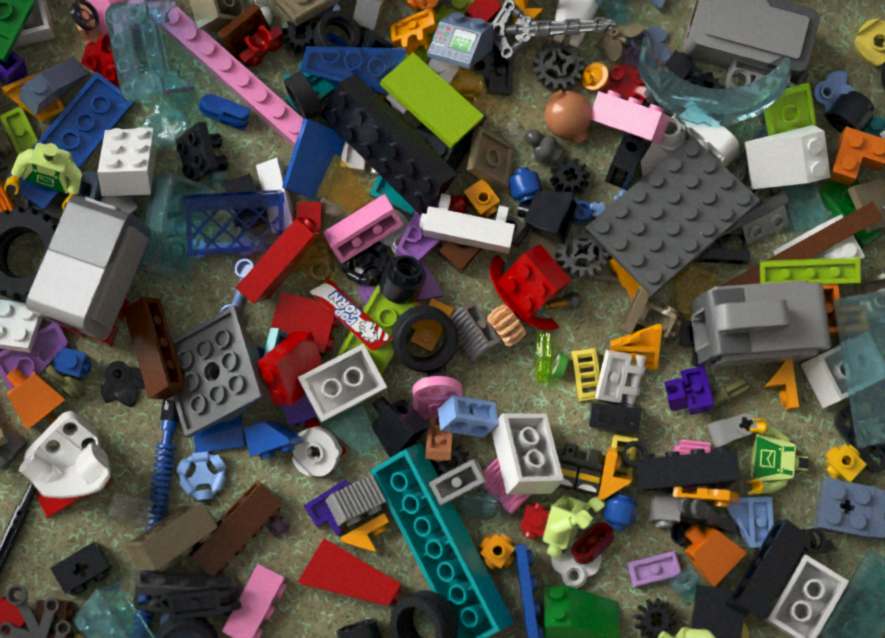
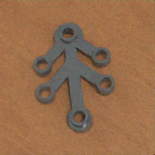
[0,584,72,638]

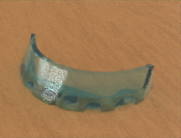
[638,37,790,126]

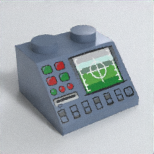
[427,12,494,69]

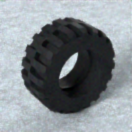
[0,207,59,302]

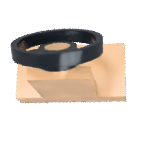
[70,0,102,44]

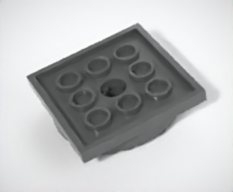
[172,305,267,438]

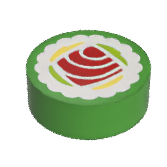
[551,353,569,378]

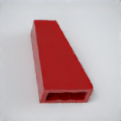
[235,217,322,304]
[298,538,403,606]

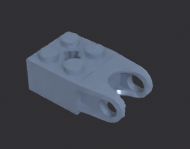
[813,478,885,539]

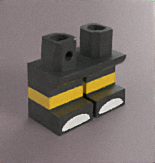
[558,443,603,496]

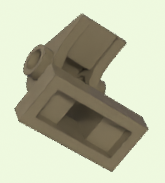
[618,284,684,342]

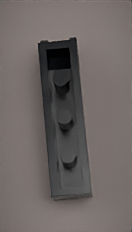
[621,441,740,492]
[727,519,826,621]

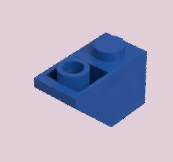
[243,421,304,460]

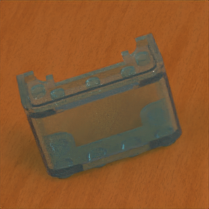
[105,0,195,101]

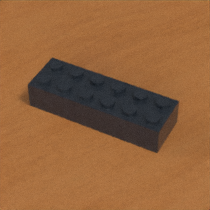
[320,73,458,215]

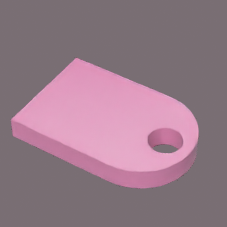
[413,376,463,421]

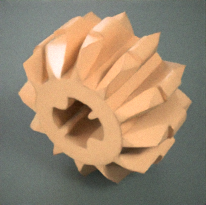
[487,304,526,347]

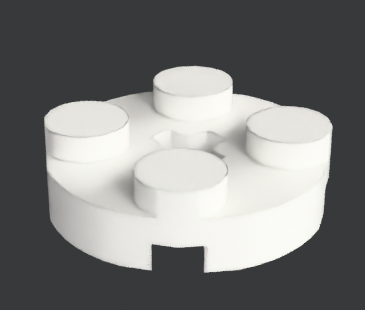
[292,426,342,477]

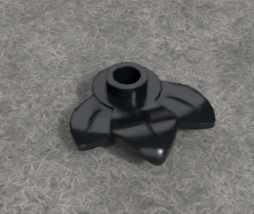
[101,361,145,407]

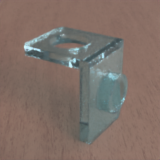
[668,567,701,606]

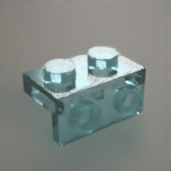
[778,181,829,234]

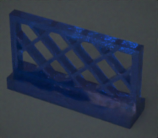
[183,189,285,256]

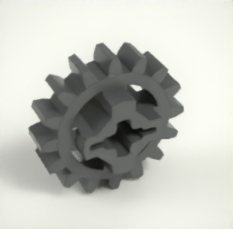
[533,40,585,92]
[555,230,609,281]

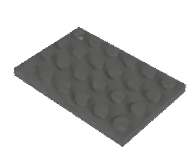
[585,136,760,297]

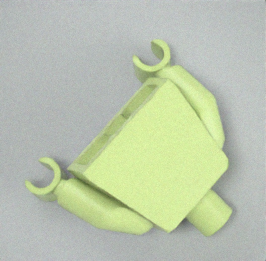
[543,495,606,558]

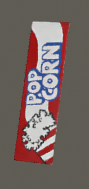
[310,280,392,351]

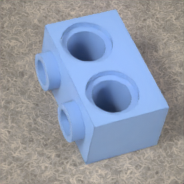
[438,395,498,438]

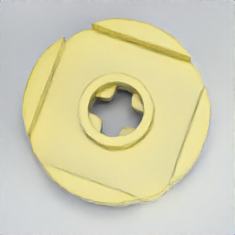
[854,19,885,67]

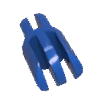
[199,94,250,131]

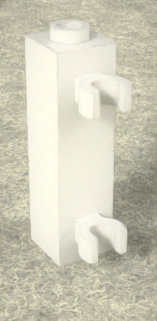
[419,194,515,254]

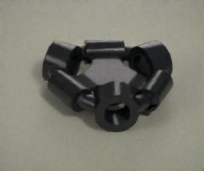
[340,242,389,287]

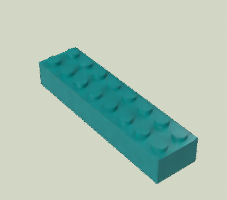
[370,444,514,638]

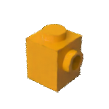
[463,179,500,219]

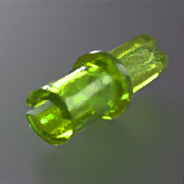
[534,333,553,382]

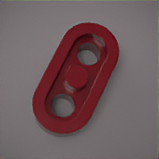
[571,523,614,564]

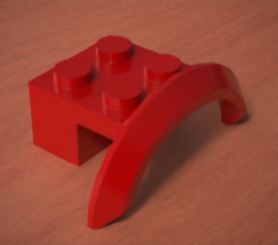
[490,244,572,331]

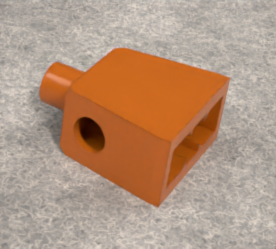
[6,367,65,430]
[685,524,747,587]

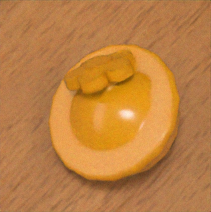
[581,62,609,91]

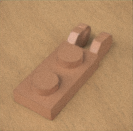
[425,418,452,461]

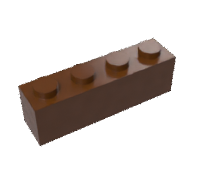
[123,297,186,400]
[189,480,283,577]

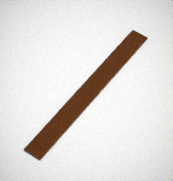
[721,201,883,286]

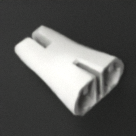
[553,0,603,47]

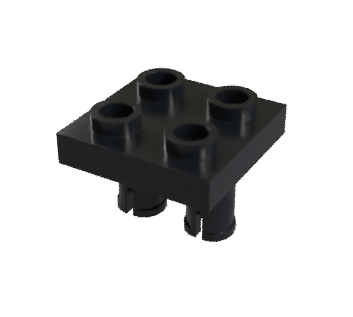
[176,122,229,185]

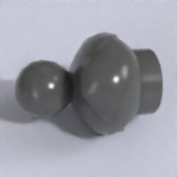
[525,129,563,164]

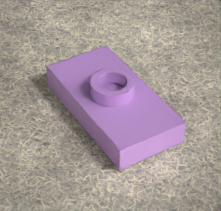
[626,551,682,588]

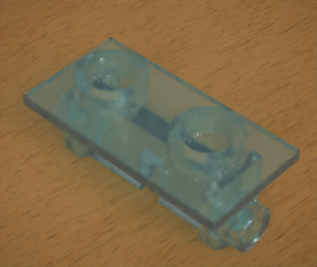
[596,0,630,25]

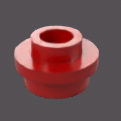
[450,194,468,214]

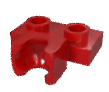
[239,25,283,68]
[81,33,130,88]

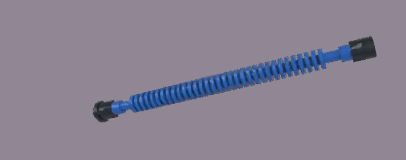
[130,400,180,638]

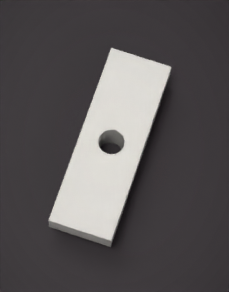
[256,158,295,234]

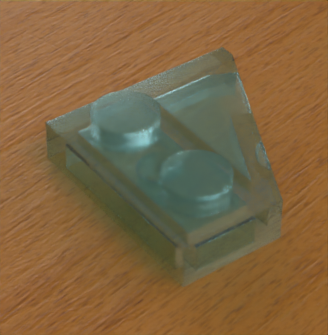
[317,403,381,454]

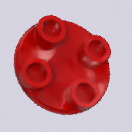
[603,64,650,105]

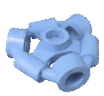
[176,451,227,501]

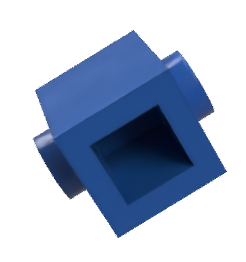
[54,347,92,381]

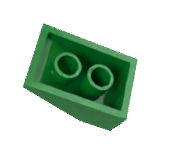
[542,586,620,638]

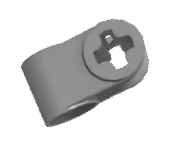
[707,413,757,448]

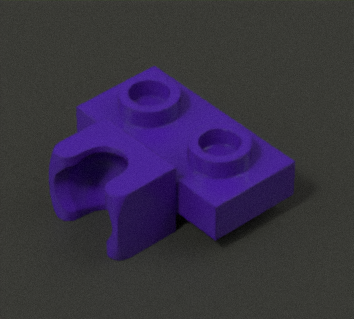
[664,366,715,415]
[303,479,358,536]

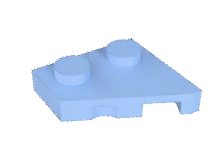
[726,497,774,548]

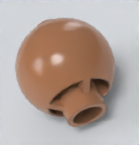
[544,90,592,144]

